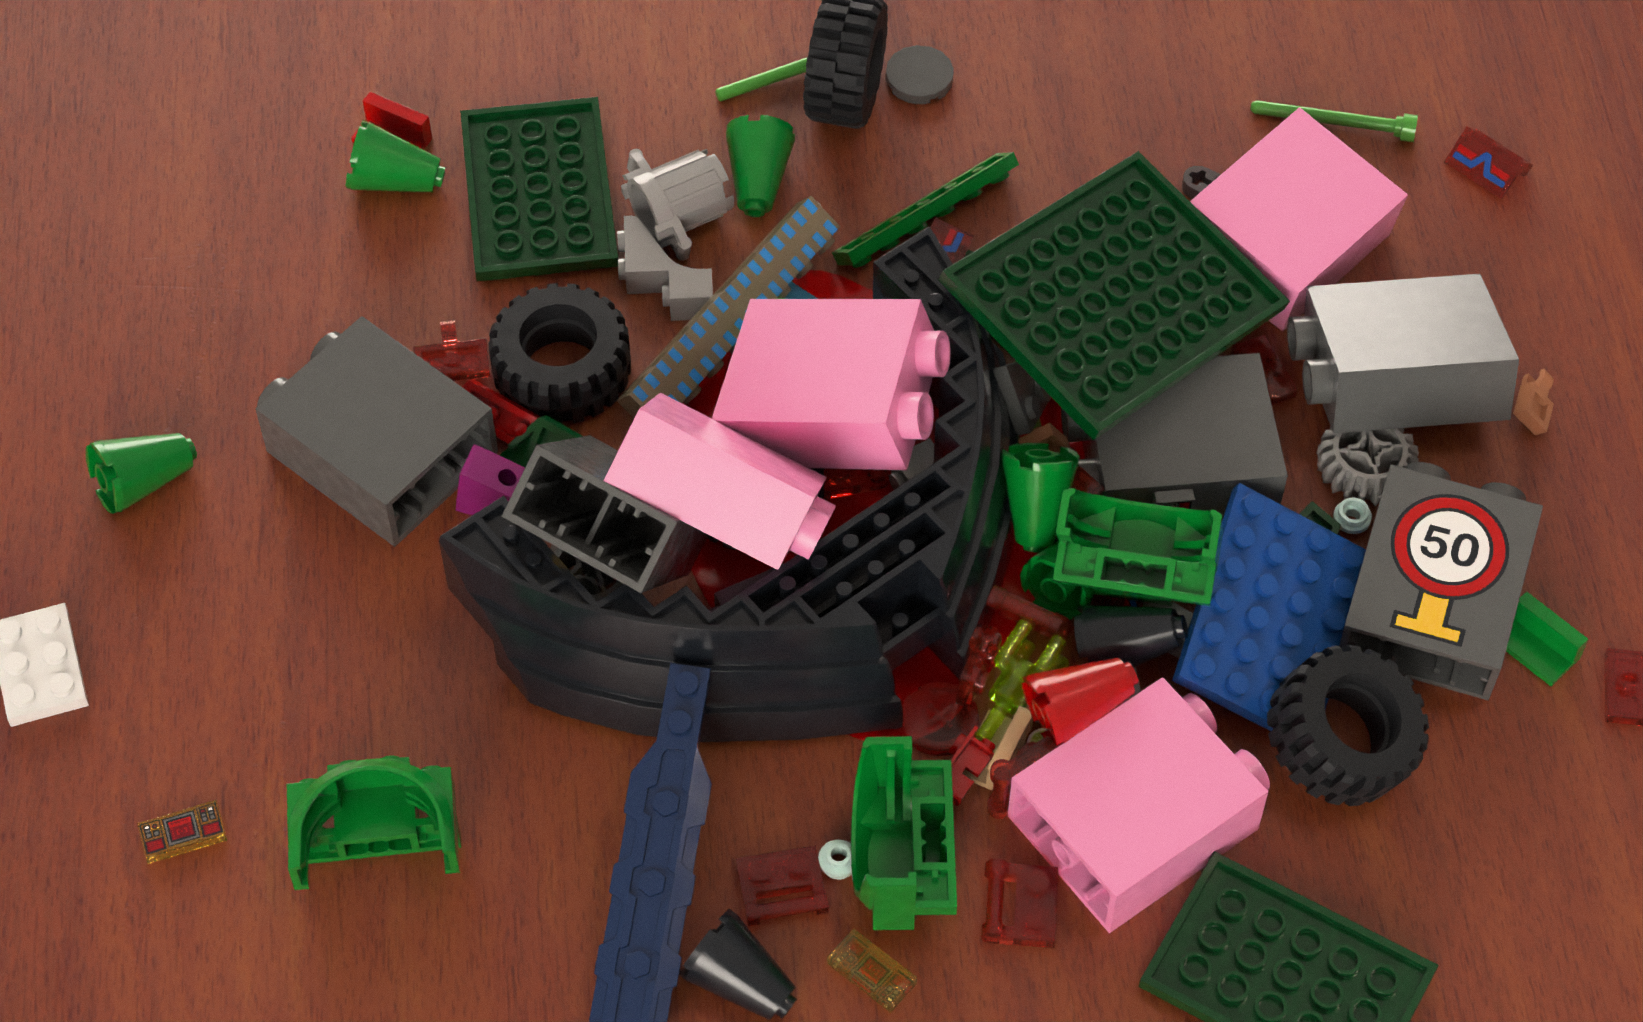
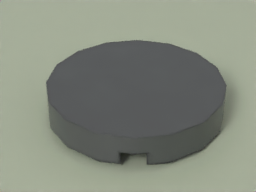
[886,45,954,104]

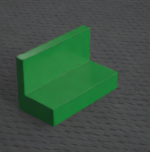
[1506,591,1588,687]

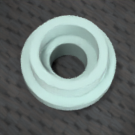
[1333,497,1372,534]
[818,840,852,880]

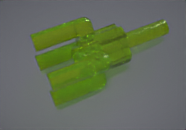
[975,620,1070,741]

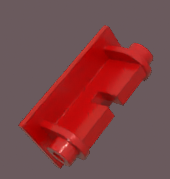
[949,726,996,806]

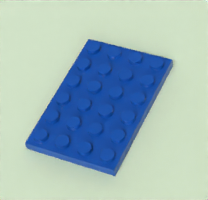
[1172,483,1366,731]

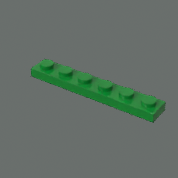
[832,152,1019,268]

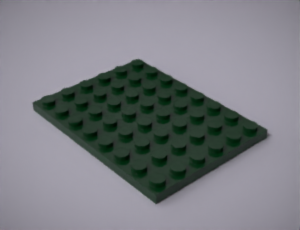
[938,151,1290,441]

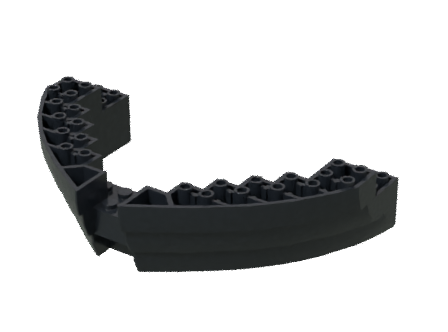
[439,227,1020,742]

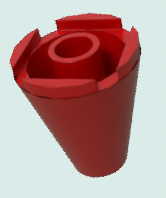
[1021,657,1138,750]

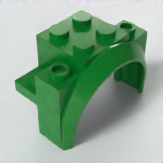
[1053,488,1223,607]
[851,736,957,930]
[286,755,461,890]

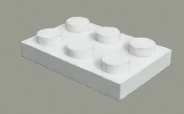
[0,603,89,727]

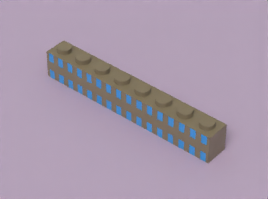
[617,196,841,418]

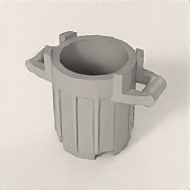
[621,149,734,261]

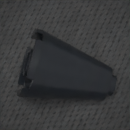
[1074,605,1188,667]
[679,909,797,1020]

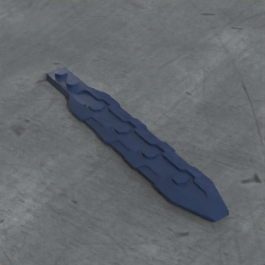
[589,663,712,1022]

